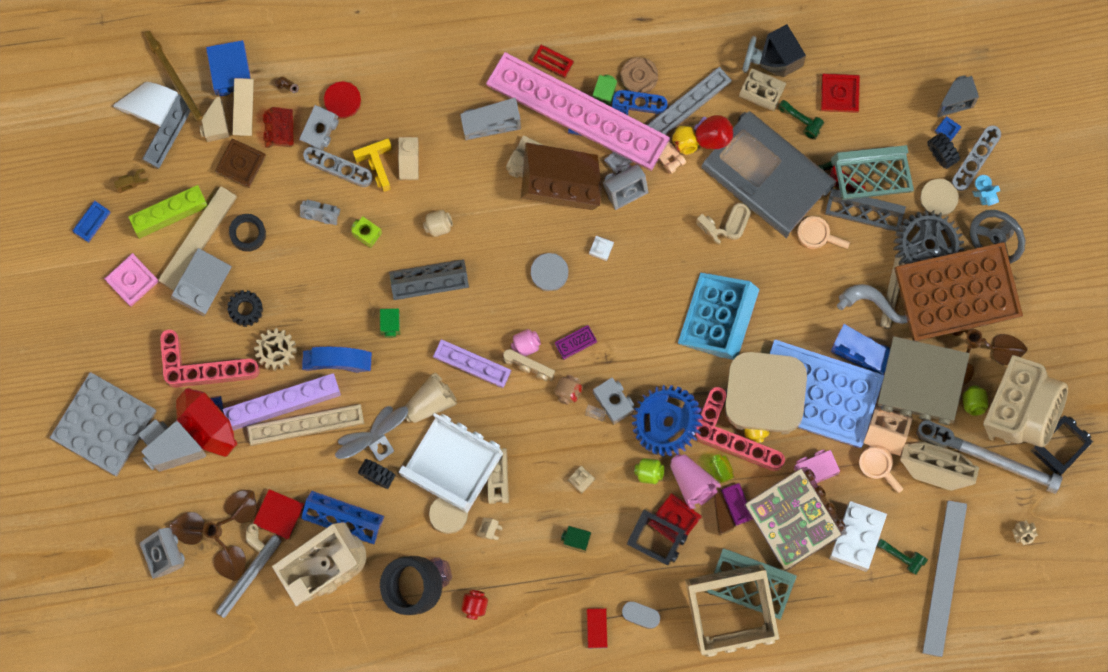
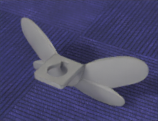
[335,406,408,461]

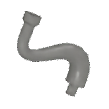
[837,284,908,324]

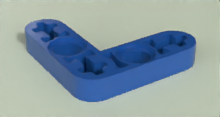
[612,90,668,115]

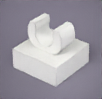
[589,236,614,261]

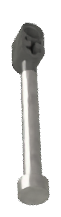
[916,420,1063,494]

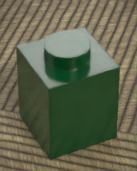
[561,526,591,553]

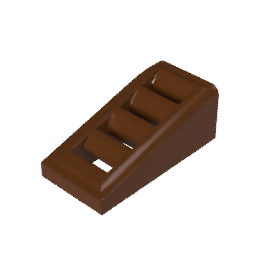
[714,492,734,536]

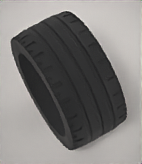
[380,556,443,615]

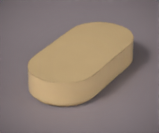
[724,203,751,240]

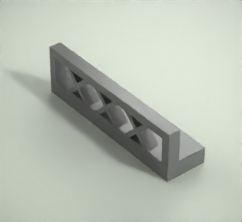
[825,189,906,232]
[389,259,469,300]

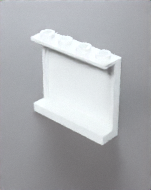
[399,413,503,513]

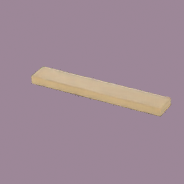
[158,186,237,291]
[247,404,364,446]

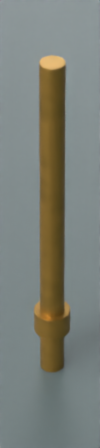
[144,31,203,121]

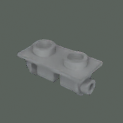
[300,199,340,225]

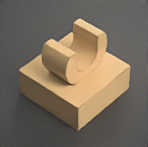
[568,466,595,493]
[477,518,503,540]

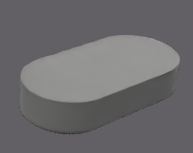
[622,602,660,629]

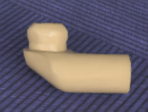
[246,524,265,553]

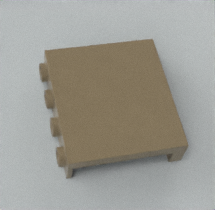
[878,336,970,425]

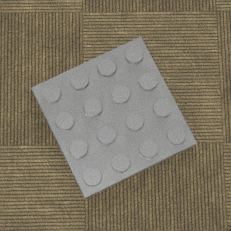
[50,372,157,477]

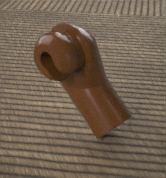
[275,77,299,93]

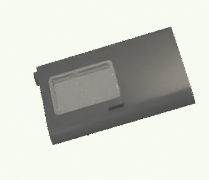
[701,111,836,239]

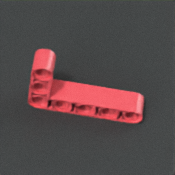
[160,330,260,388]
[694,387,785,471]

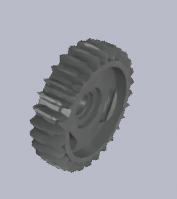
[893,210,964,264]

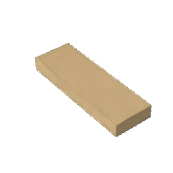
[233,78,254,136]

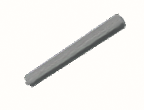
[216,535,281,618]

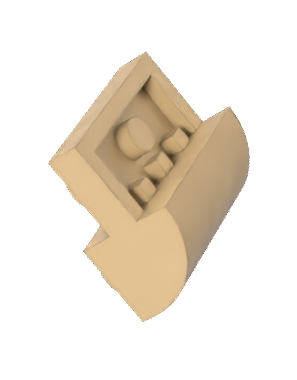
[739,69,786,111]

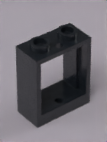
[1031,415,1094,476]
[627,508,688,566]

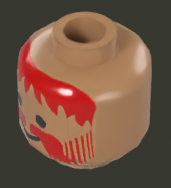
[555,375,583,405]

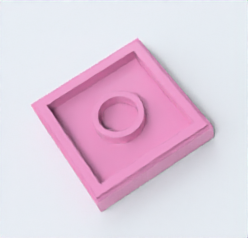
[105,253,159,307]

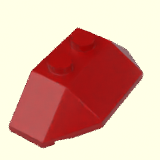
[176,388,238,457]

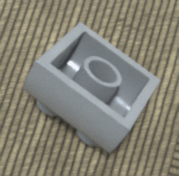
[603,164,649,210]
[140,528,185,579]

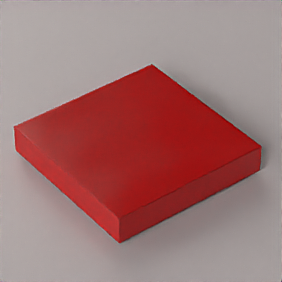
[821,73,860,113]
[253,489,305,540]
[648,493,702,544]

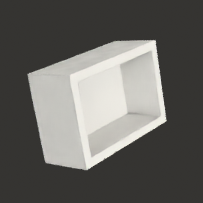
[829,501,887,572]

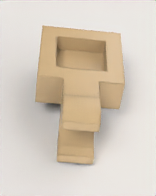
[696,214,728,245]

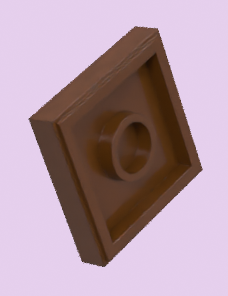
[215,138,266,188]

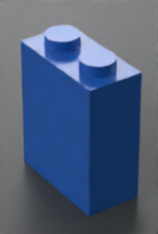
[206,40,251,96]

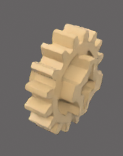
[254,328,297,371]

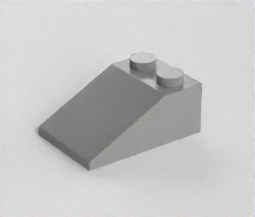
[171,248,232,316]

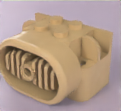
[983,355,1068,447]
[272,522,366,606]

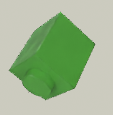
[593,75,617,106]

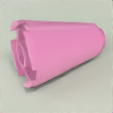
[670,454,721,509]

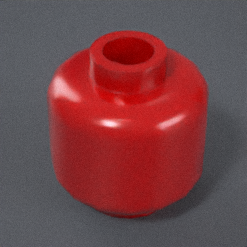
[461,590,488,620]

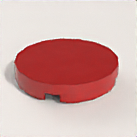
[324,81,362,119]

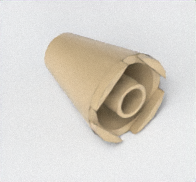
[404,373,457,423]

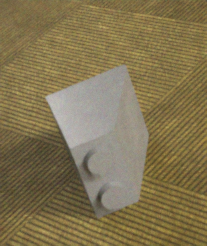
[141,421,207,472]

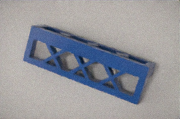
[301,491,384,544]

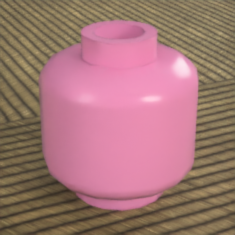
[511,329,541,357]

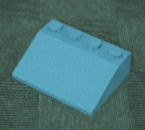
[678,273,759,360]

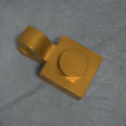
[114,168,149,193]

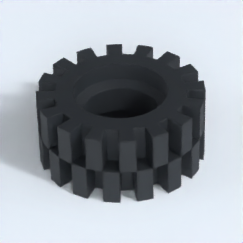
[927,132,960,169]
[227,290,263,327]
[358,459,396,489]

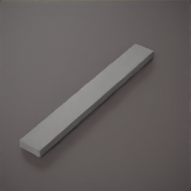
[604,67,732,175]
[922,500,967,657]

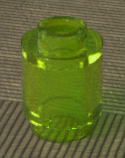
[709,453,734,484]

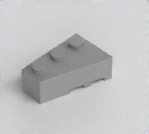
[460,97,521,140]

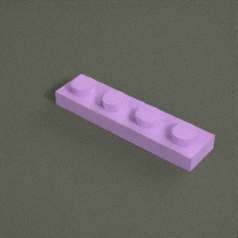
[433,339,511,389]

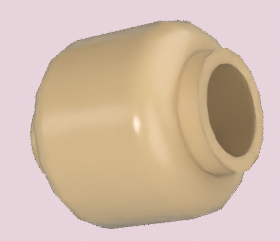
[423,210,453,237]

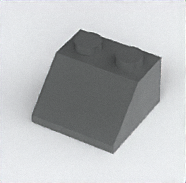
[937,75,979,118]

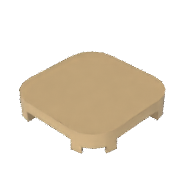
[726,352,807,434]

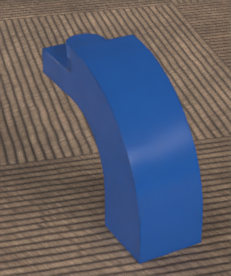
[302,347,372,373]

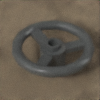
[970,210,1026,264]

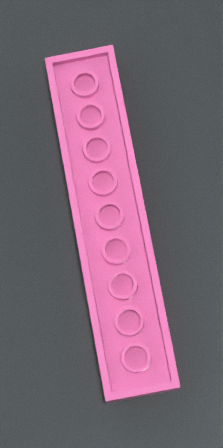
[486,52,670,171]

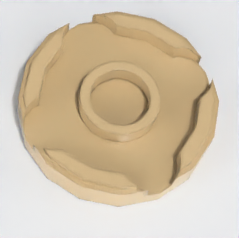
[920,179,959,216]
[429,498,468,534]

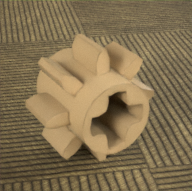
[1012,520,1038,545]

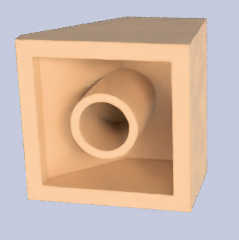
[863,405,913,456]

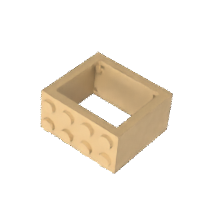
[685,564,779,657]

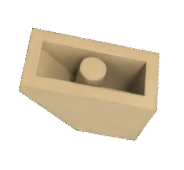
[199,97,229,142]
[399,137,419,180]

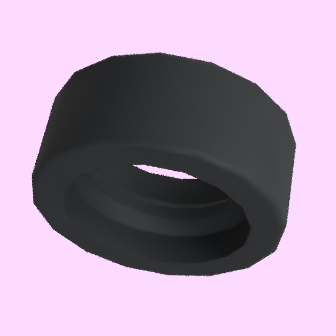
[229,214,266,252]

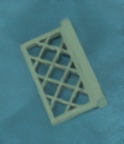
[831,145,914,200]
[707,548,797,620]

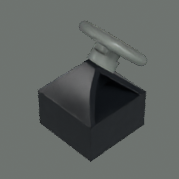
[742,24,806,77]

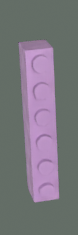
[223,373,341,431]

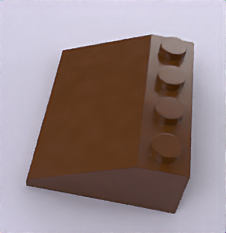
[521,143,601,210]

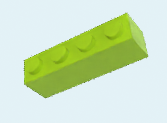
[128,185,208,239]

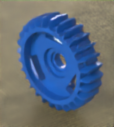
[632,385,703,456]

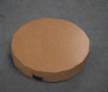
[621,57,658,93]

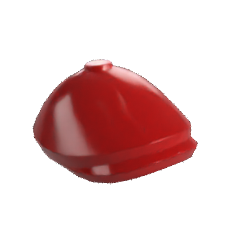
[696,115,733,149]

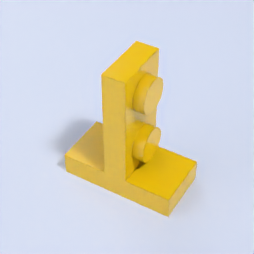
[353,138,392,192]

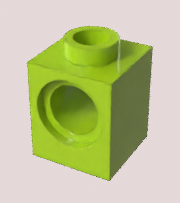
[351,216,382,248]

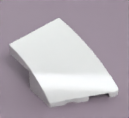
[113,82,178,127]

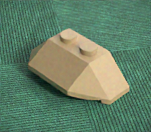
[900,442,979,491]

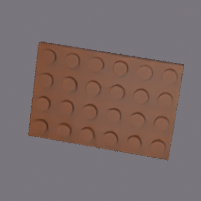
[894,242,1023,341]

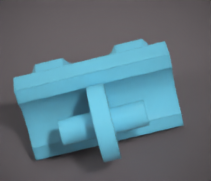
[972,175,1000,206]

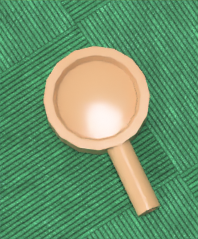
[797,216,850,249]
[859,445,904,493]

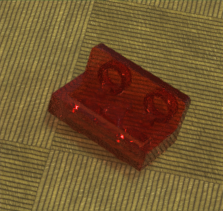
[263,107,294,148]

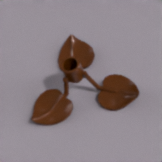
[951,328,1027,386]
[169,490,257,581]

